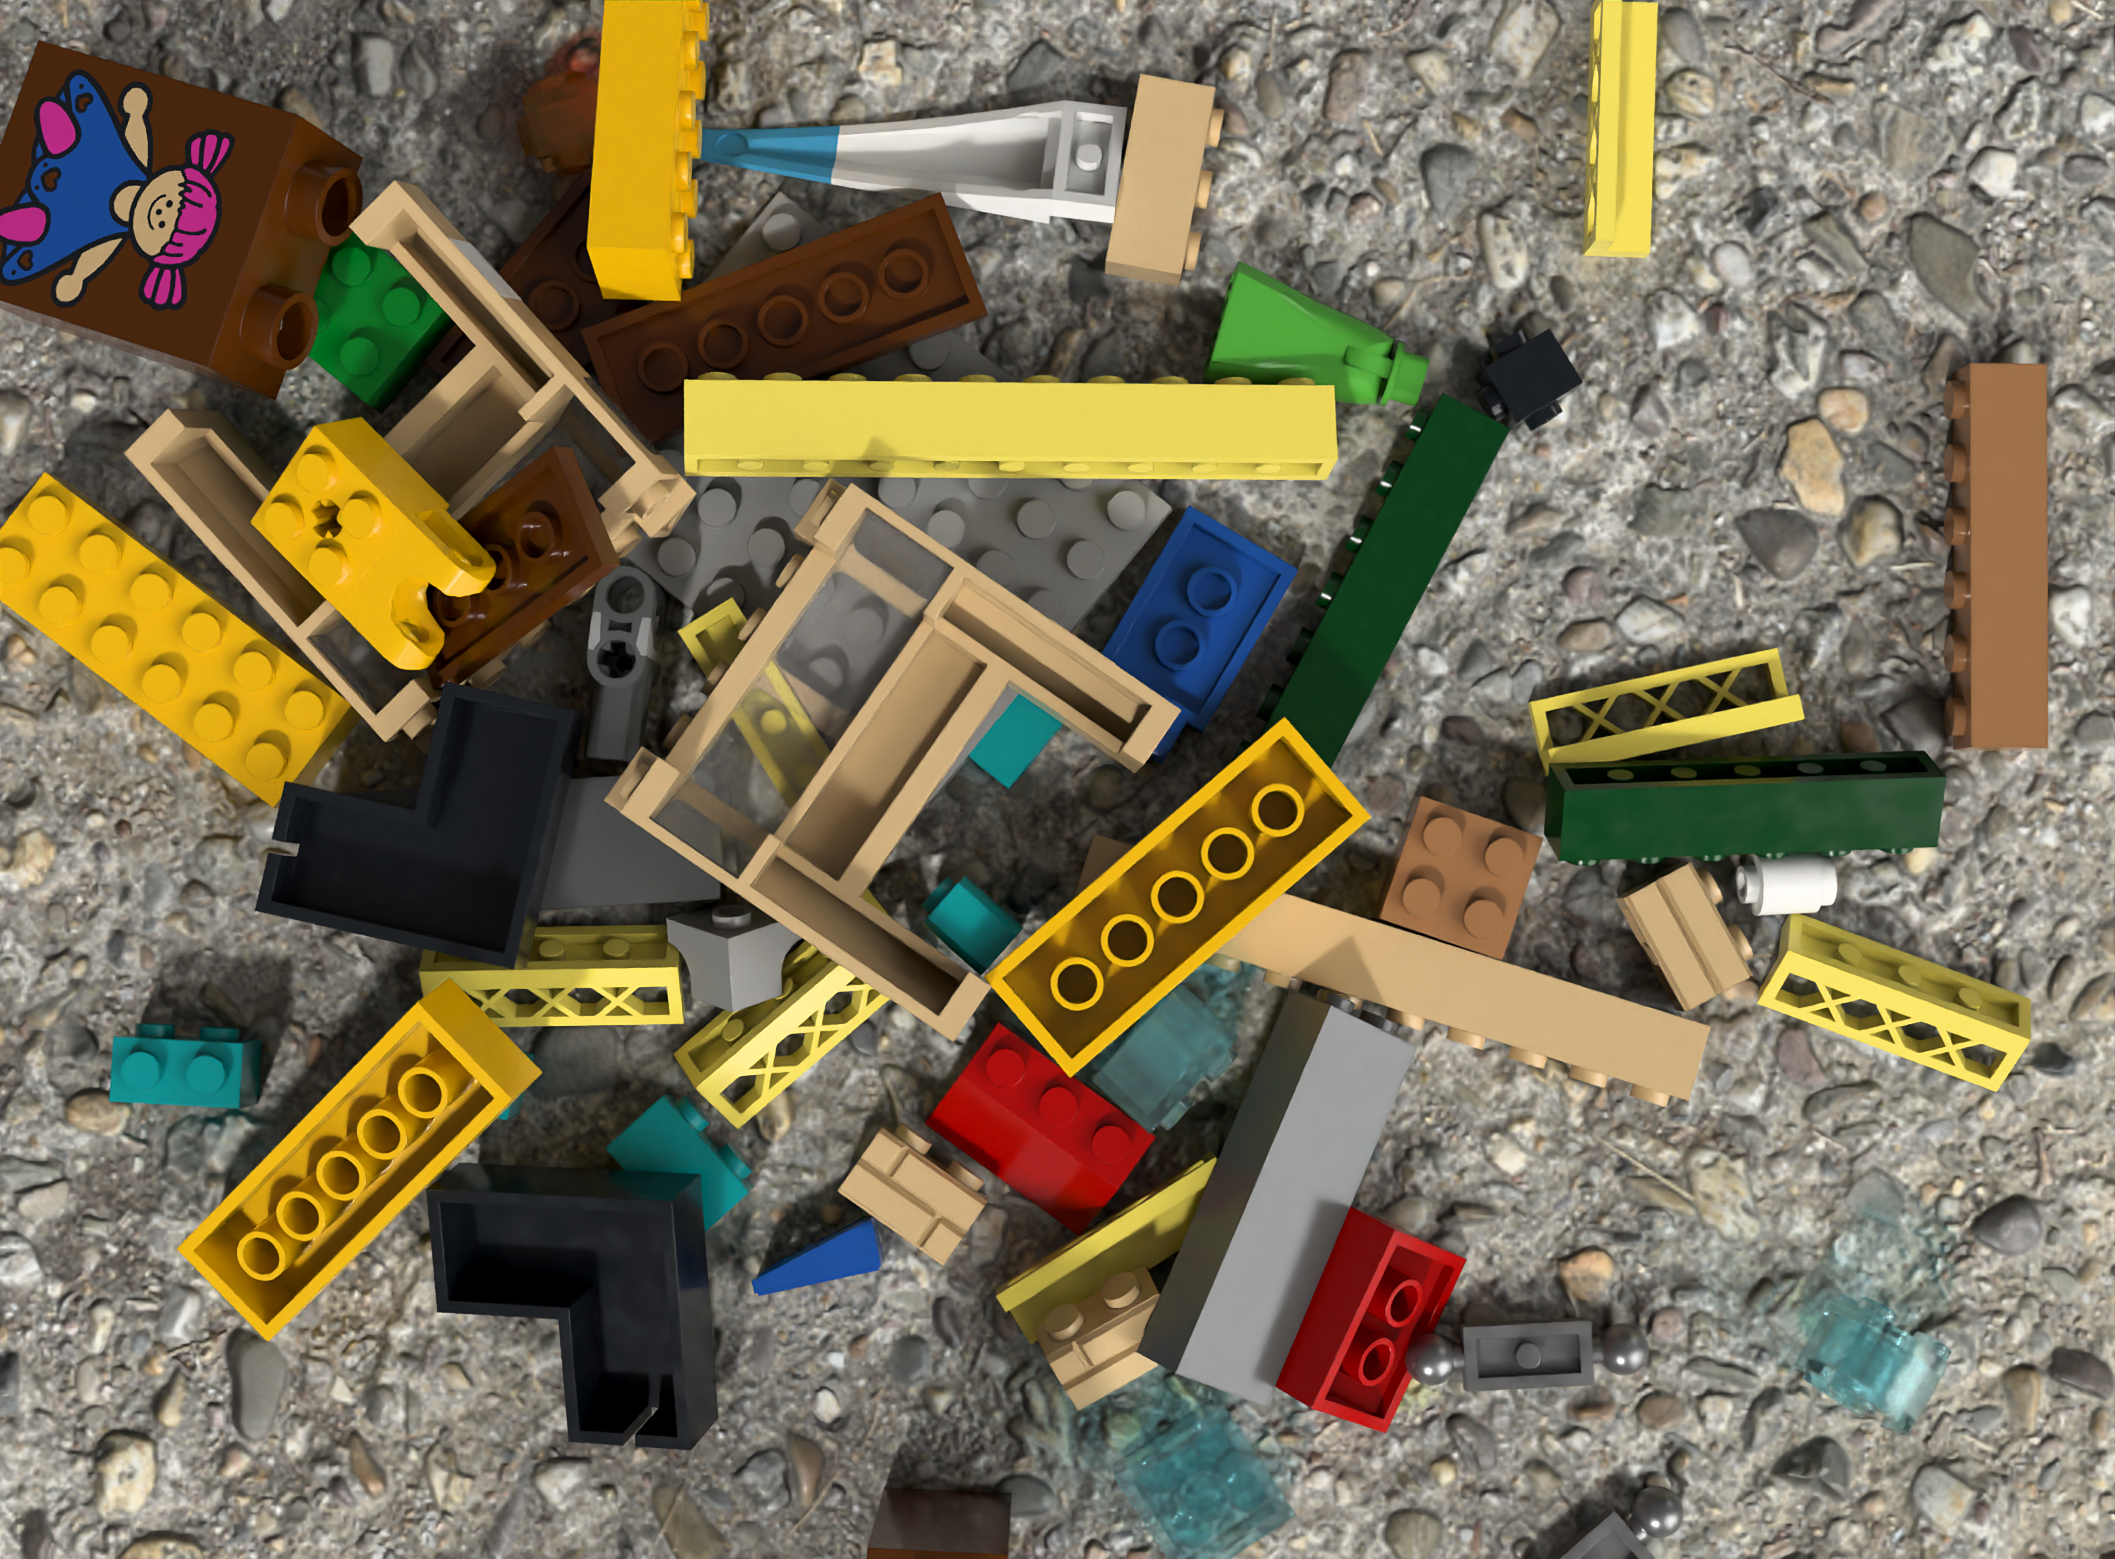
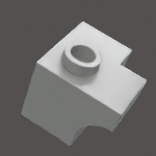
[666,902,802,1012]

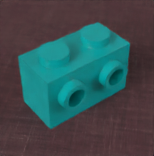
[109,1023,262,1109]

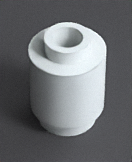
[1736,852,1837,916]

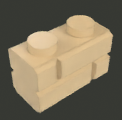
[1615,861,1753,1012]
[838,1122,988,1265]
[1033,1265,1161,1411]

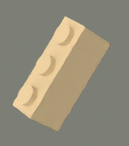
[1105,74,1224,287]

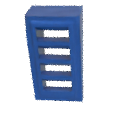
[752,1215,885,1296]

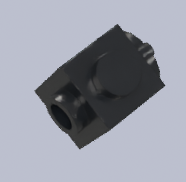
[1476,327,1583,432]

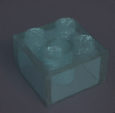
[1090,982,1239,1134]
[1113,1394,1296,1559]

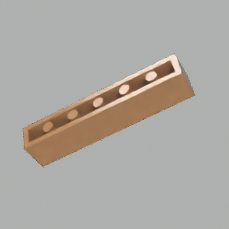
[1943,363,2048,751]

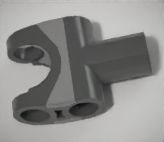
[584,566,668,763]

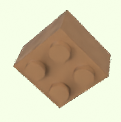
[1372,796,1544,960]

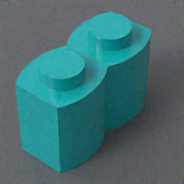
[921,876,1024,976]

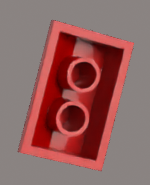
[924,1020,1156,1236]
[1275,1205,1467,1433]

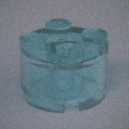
[1792,1294,1952,1436]

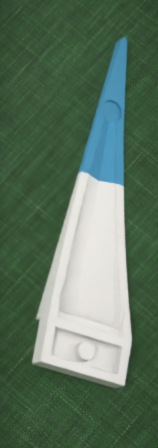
[696,100,1127,224]

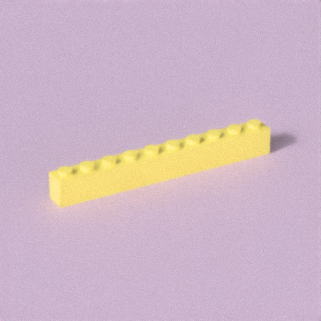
[684,372,1338,480]

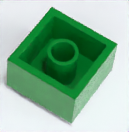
[308,232,455,415]

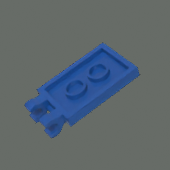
[1101,505,1299,765]

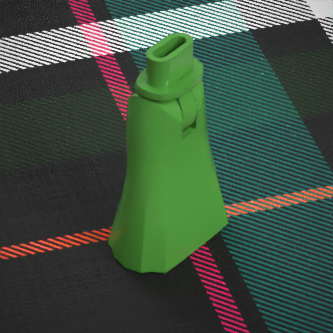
[1202,261,1429,407]

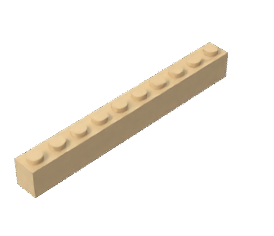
[1073,834,1711,1108]

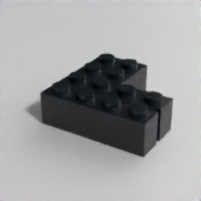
[255,681,585,969]
[426,1163,718,1450]

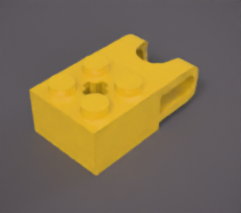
[250,417,496,670]

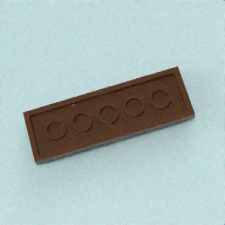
[580,192,988,447]

